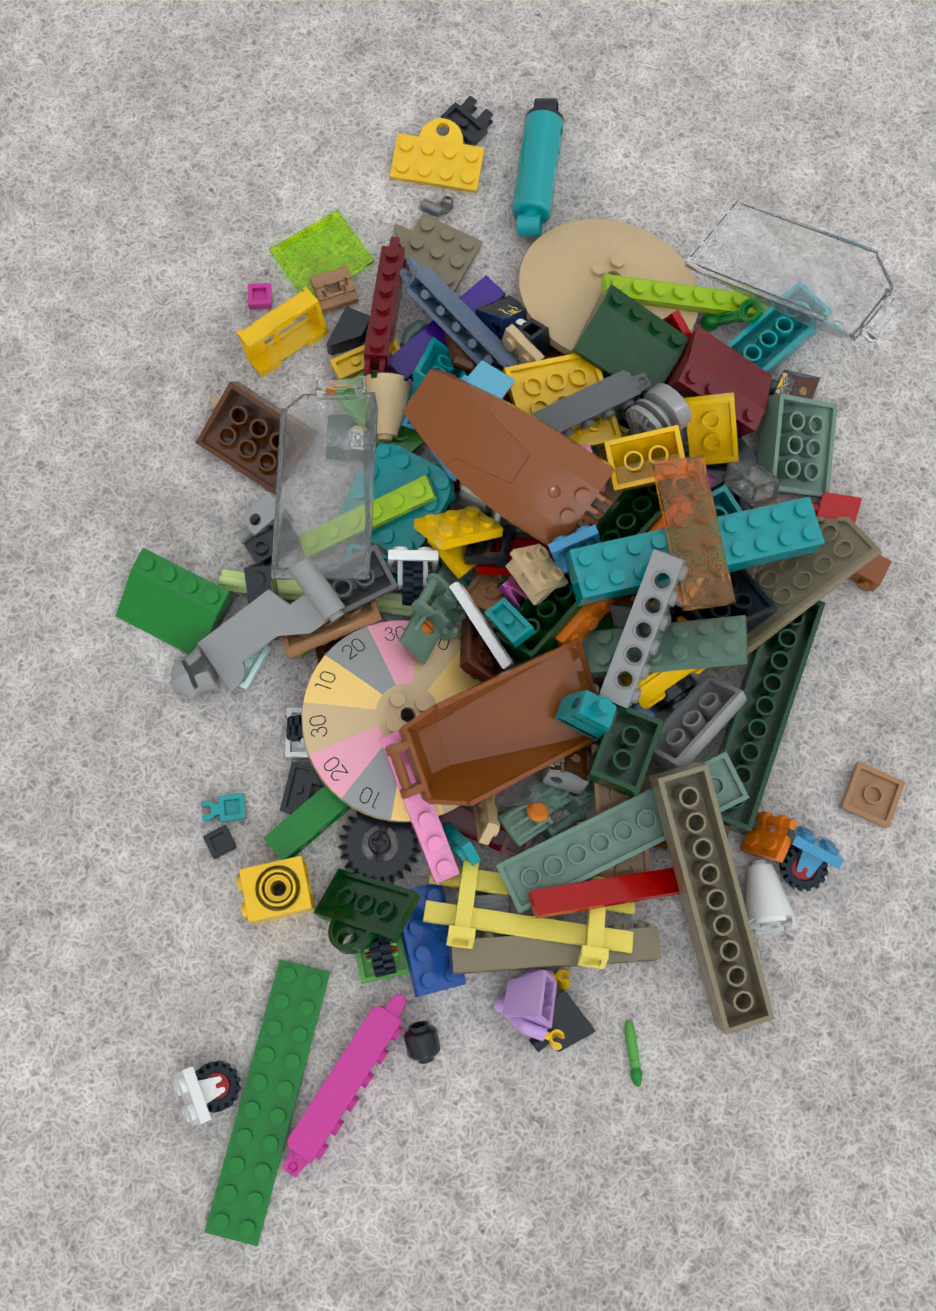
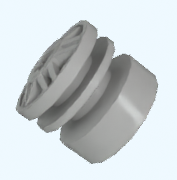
[625,383,692,434]

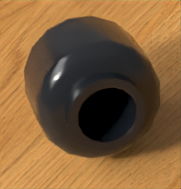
[404,1021,441,1064]

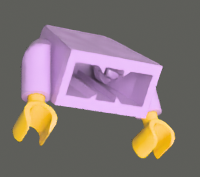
[494,968,571,1050]

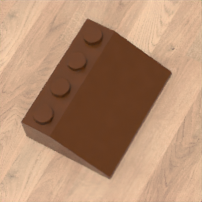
[195,381,317,495]

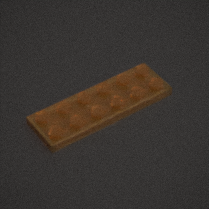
[652,456,736,611]

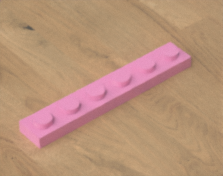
[379,730,460,884]

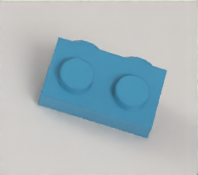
[548,524,601,574]

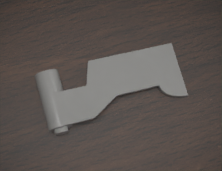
[197,557,346,692]

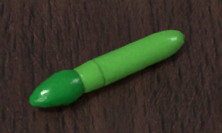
[625,1020,642,1087]

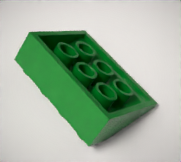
[116,548,236,654]

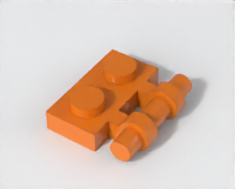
[740,811,797,863]

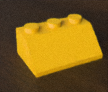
[604,425,689,493]

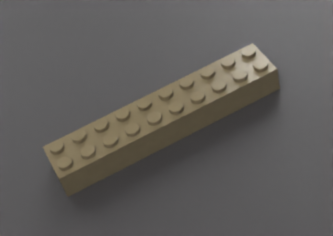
[649,762,775,1035]

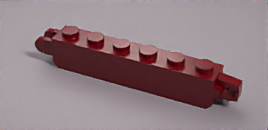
[363,237,406,379]

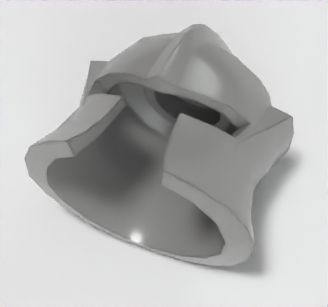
[169,645,220,700]

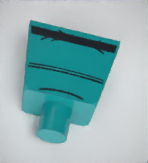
[554,690,617,741]

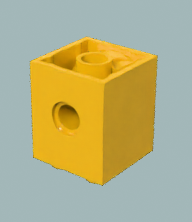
[236,856,316,925]

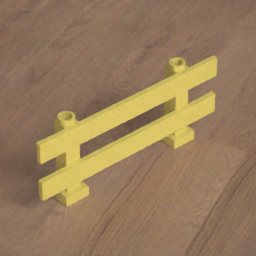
[423,860,635,969]

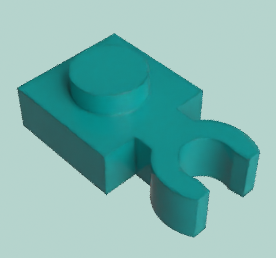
[200,793,247,823]

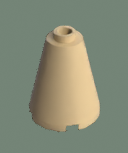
[364,373,412,443]

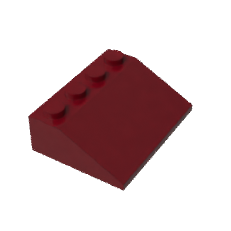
[667,325,772,436]

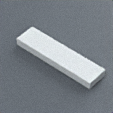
[449,582,515,671]

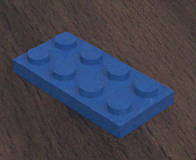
[401,884,466,998]

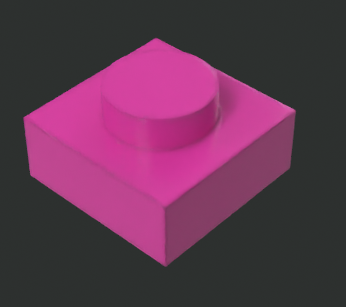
[247,283,272,309]

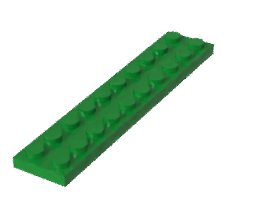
[204,959,331,1246]

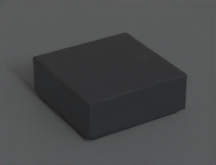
[203,825,238,860]

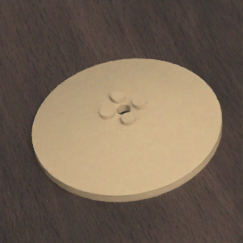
[518,219,698,355]

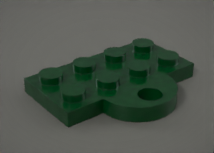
[313,869,421,954]

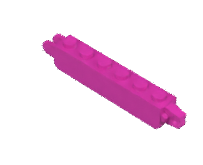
[283,993,407,1178]

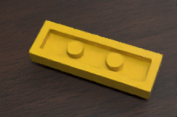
[329,339,400,383]

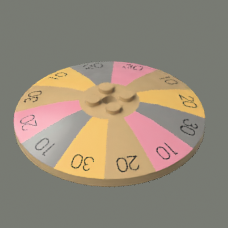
[301,620,481,822]

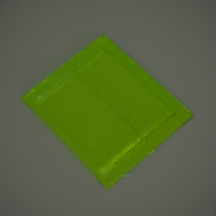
[269,210,374,296]

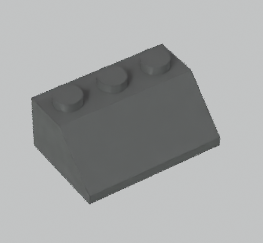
[321,544,399,615]

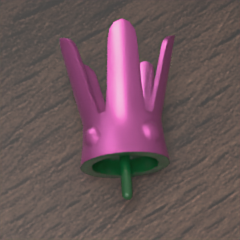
[496,574,529,609]

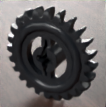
[338,810,421,884]

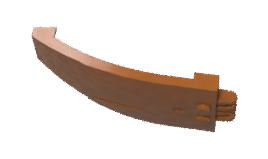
[403,368,615,546]

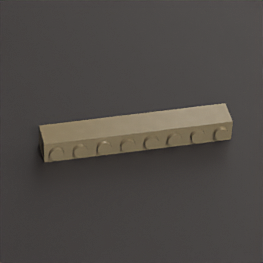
[449,923,661,975]

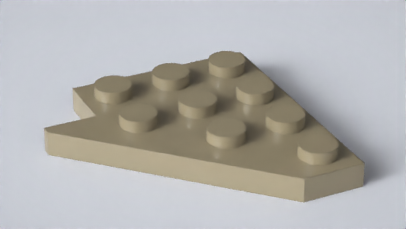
[394,214,482,293]

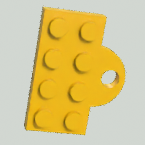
[390,118,485,193]

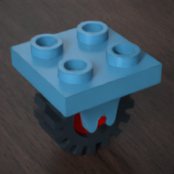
[779,826,844,891]

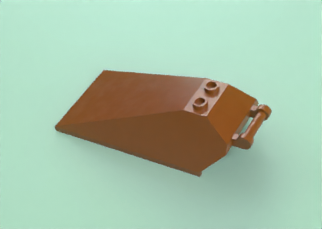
[385,638,600,806]

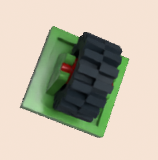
[356,935,409,984]

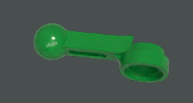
[701,298,763,331]

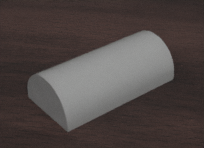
[652,674,747,770]

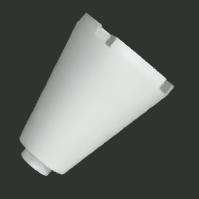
[745,860,797,934]

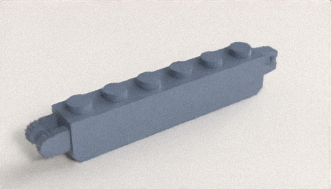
[399,257,521,372]

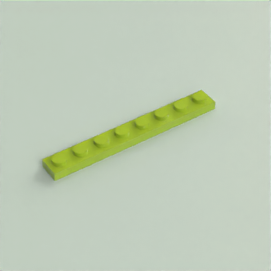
[600,274,767,317]

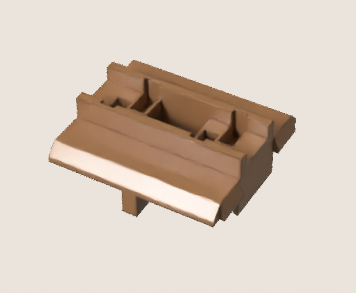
[310,266,359,313]

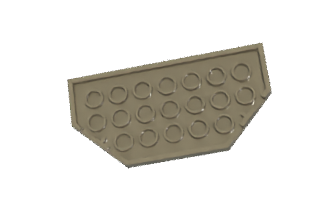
[712,517,881,676]

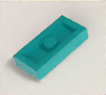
[484,598,536,648]
[442,822,481,866]

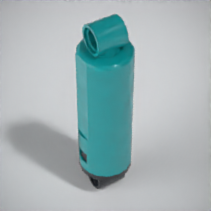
[512,98,564,237]

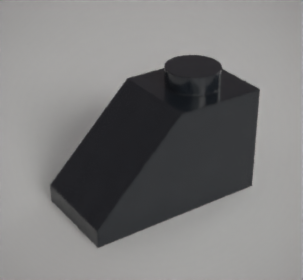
[326,306,370,356]

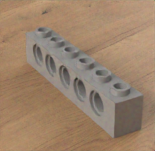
[599,549,689,708]

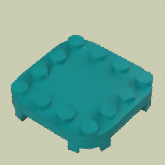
[341,443,456,550]

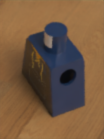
[475,295,528,339]

